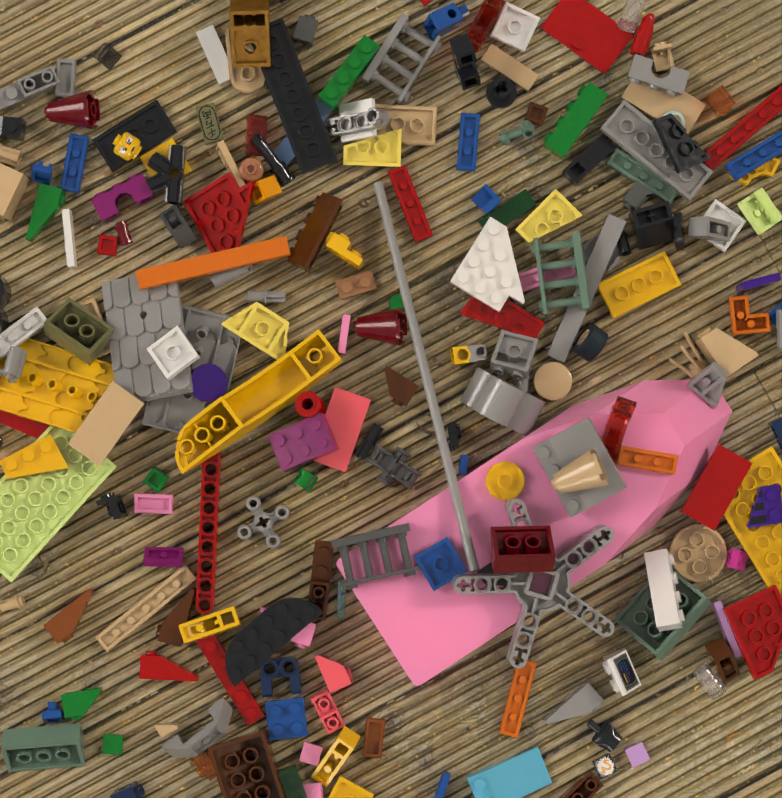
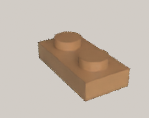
[335,270,377,300]

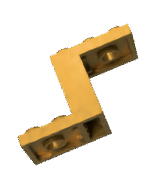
[229,0,271,68]

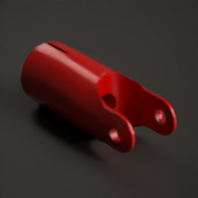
[630,13,655,57]

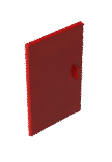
[540,0,634,75]

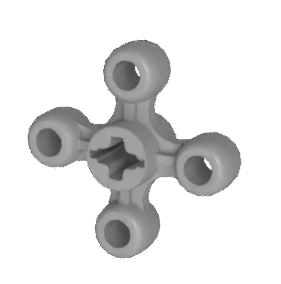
[237,496,290,549]

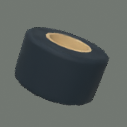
[573,324,608,361]

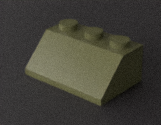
[44,297,114,366]

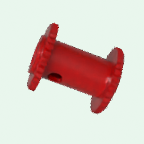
[295,391,326,419]

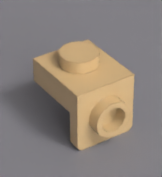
[650,42,675,73]

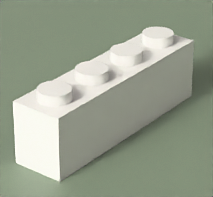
[644,548,685,632]

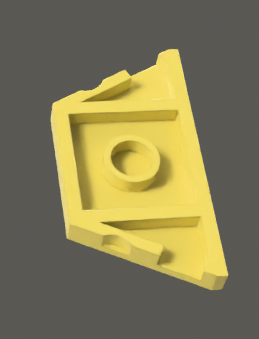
[221,302,289,360]

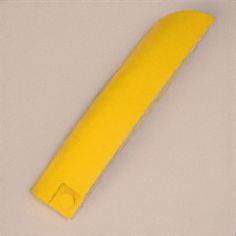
[175,329,344,474]

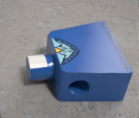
[423,3,469,41]

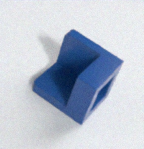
[472,184,501,216]

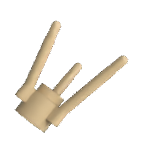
[669,332,707,378]

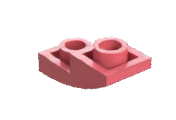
[310,688,345,734]

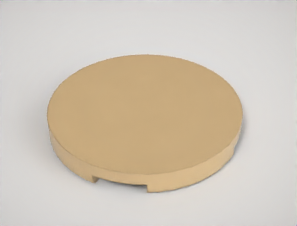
[669,524,727,582]

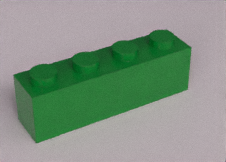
[318,35,380,111]
[544,82,608,160]

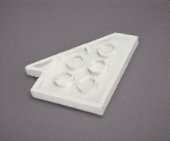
[450,217,525,312]

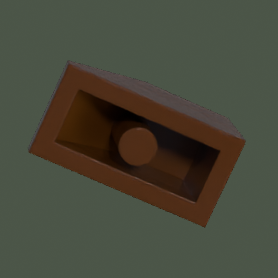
[384,366,419,407]
[705,636,740,683]

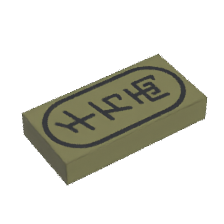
[195,102,224,145]

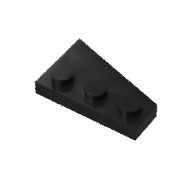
[652,113,712,174]

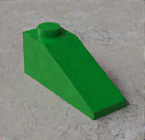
[25,183,67,242]

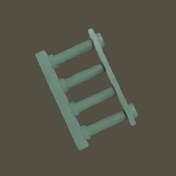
[531,231,591,316]

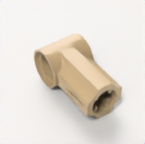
[0,143,22,168]

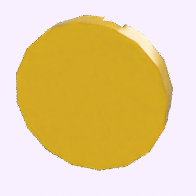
[485,462,525,500]

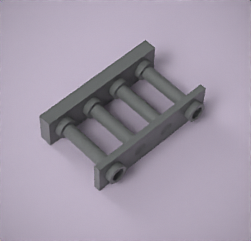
[331,523,419,590]

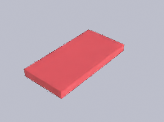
[314,387,371,472]

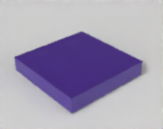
[735,273,781,293]

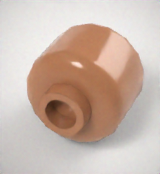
[239,157,264,183]

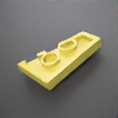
[515,189,583,243]

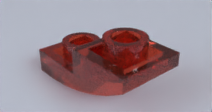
[245,114,267,156]

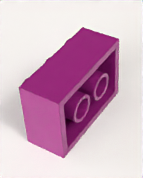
[268,413,339,472]

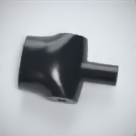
[587,719,623,752]

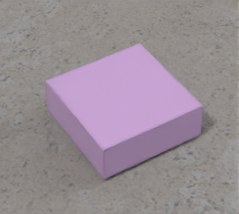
[624,741,650,768]

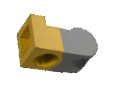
[449,344,488,366]

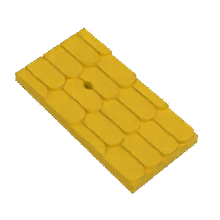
[0,338,115,433]

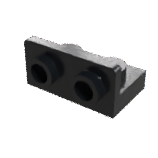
[96,492,128,520]

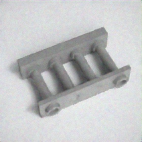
[362,13,442,105]

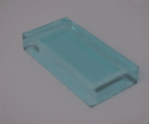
[337,579,346,619]

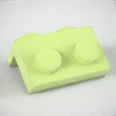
[737,188,782,236]

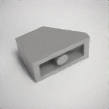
[688,216,731,242]

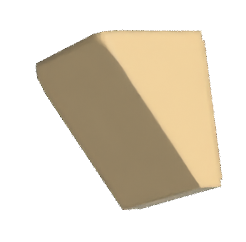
[154,723,180,738]

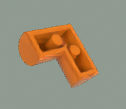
[728,295,771,336]

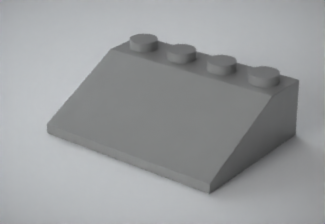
[533,417,627,518]

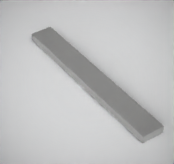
[547,214,627,363]

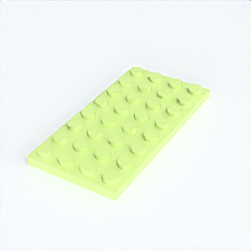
[0,426,117,583]

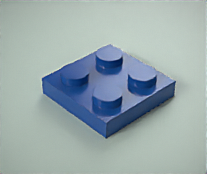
[414,537,468,591]
[265,697,308,741]

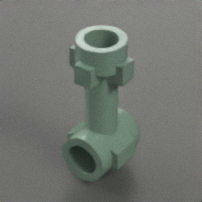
[499,120,535,145]

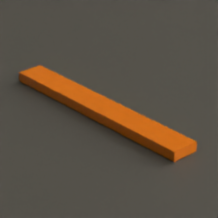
[135,236,291,291]

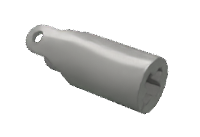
[209,265,253,289]

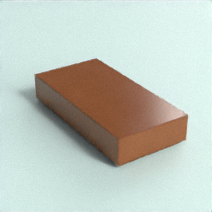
[362,717,386,758]

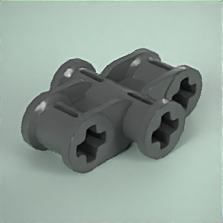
[365,444,422,490]

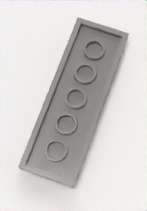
[600,99,713,202]

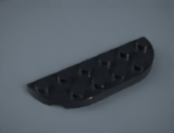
[225,597,323,686]

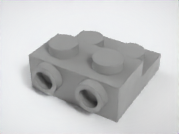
[490,330,539,380]

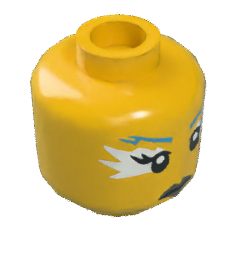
[112,132,142,161]

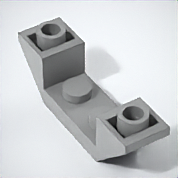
[162,697,233,758]

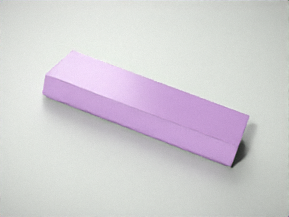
[711,600,742,657]

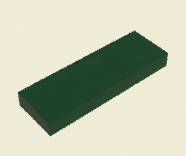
[478,189,536,228]

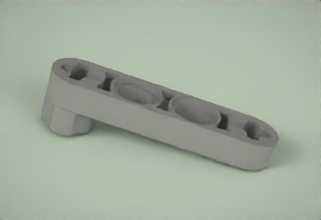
[323,107,389,137]

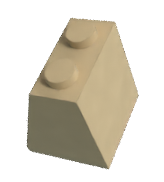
[0,163,30,222]
[694,327,759,377]

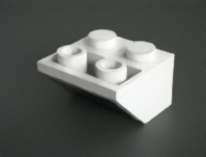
[602,648,641,696]

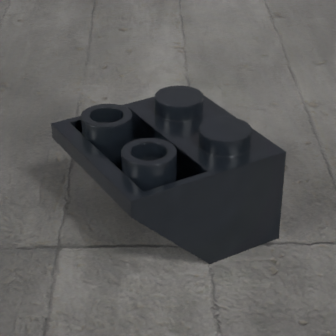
[628,201,675,250]

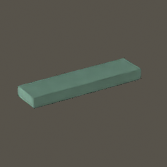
[606,148,678,205]

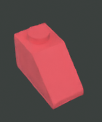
[315,654,354,693]

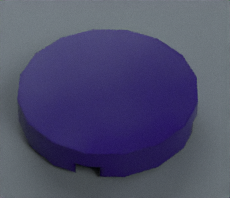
[191,363,228,402]

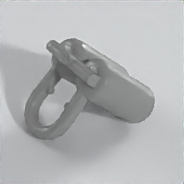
[0,346,28,383]

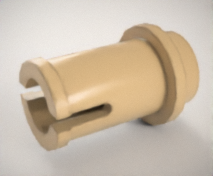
[0,594,25,612]

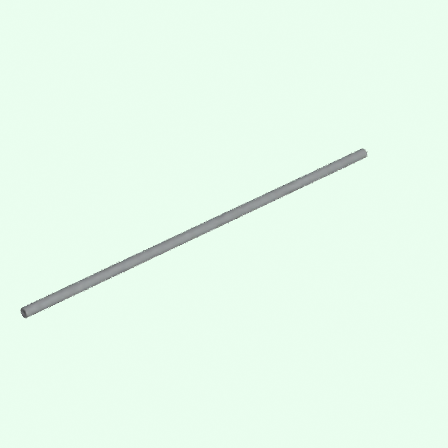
[373,181,479,572]

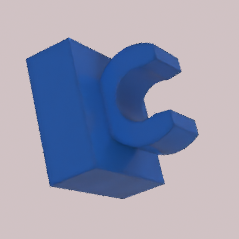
[31,161,52,186]
[42,702,65,724]

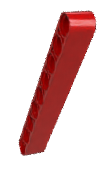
[196,451,222,614]

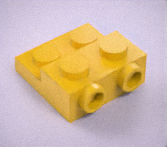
[325,231,363,270]

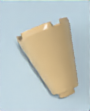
[551,448,609,493]

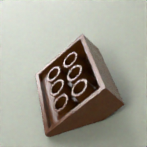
[208,728,288,798]

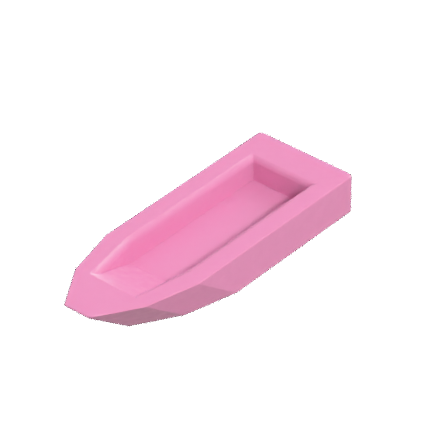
[336,379,732,686]

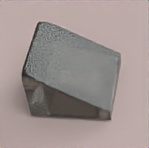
[93,42,122,70]

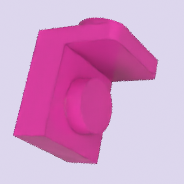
[725,548,748,571]

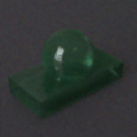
[277,764,307,798]

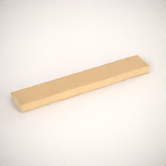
[95,564,197,652]

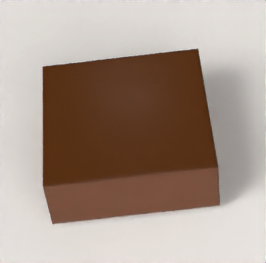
[524,102,548,127]

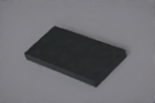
[92,99,178,173]

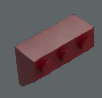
[490,525,556,573]

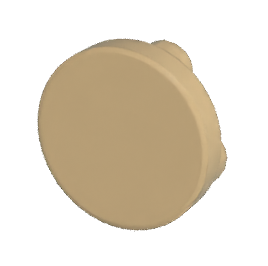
[533,362,572,401]

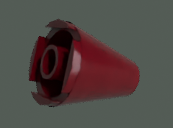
[44,90,100,129]
[353,308,407,346]

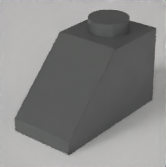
[159,205,197,249]

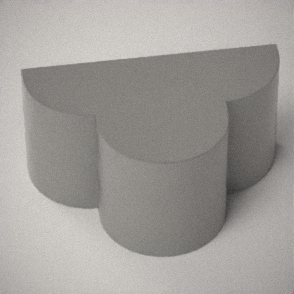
[460,366,546,436]

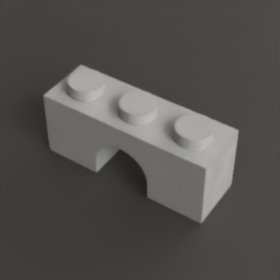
[627,54,690,97]

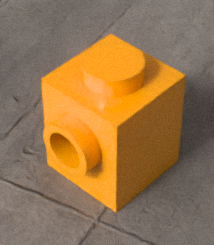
[252,175,282,205]

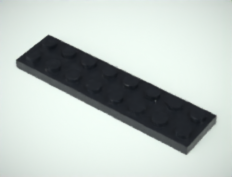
[251,18,338,175]

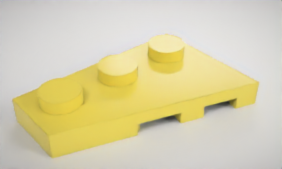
[343,128,402,167]

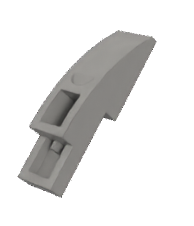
[0,65,60,111]

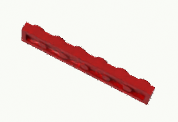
[196,635,265,726]

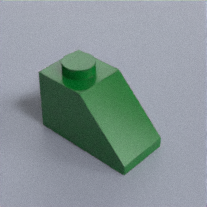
[61,687,103,721]

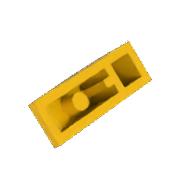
[178,606,242,644]
[311,726,361,787]

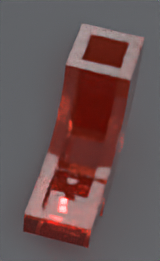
[466,0,506,52]
[601,396,637,464]

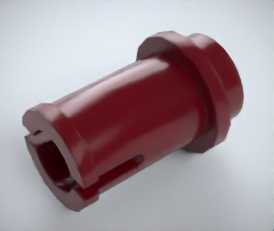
[114,220,133,246]

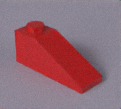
[139,651,199,682]

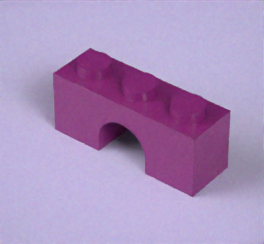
[91,174,155,223]

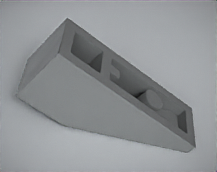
[543,681,604,724]

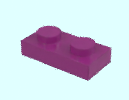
[143,547,184,567]

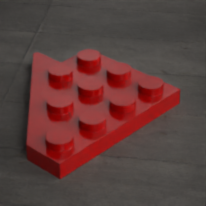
[183,172,255,253]
[722,584,782,680]

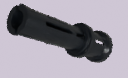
[250,132,296,187]

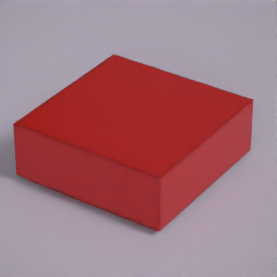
[97,234,119,257]

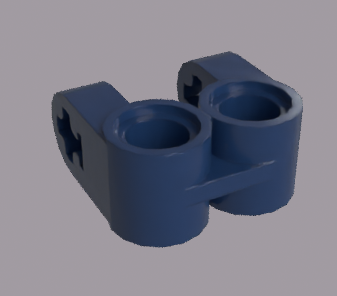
[260,656,302,697]

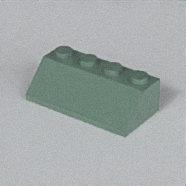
[1,723,86,772]

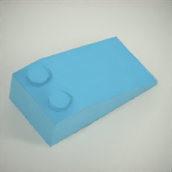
[466,746,552,798]

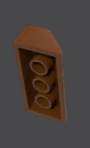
[287,192,343,273]

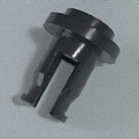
[486,77,517,109]

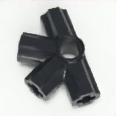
[146,144,186,205]

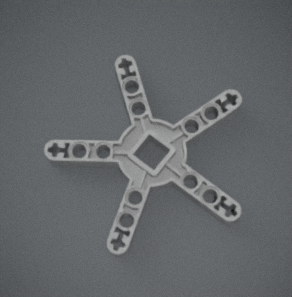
[451,498,615,668]

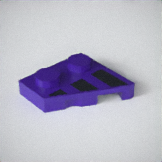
[747,484,782,528]

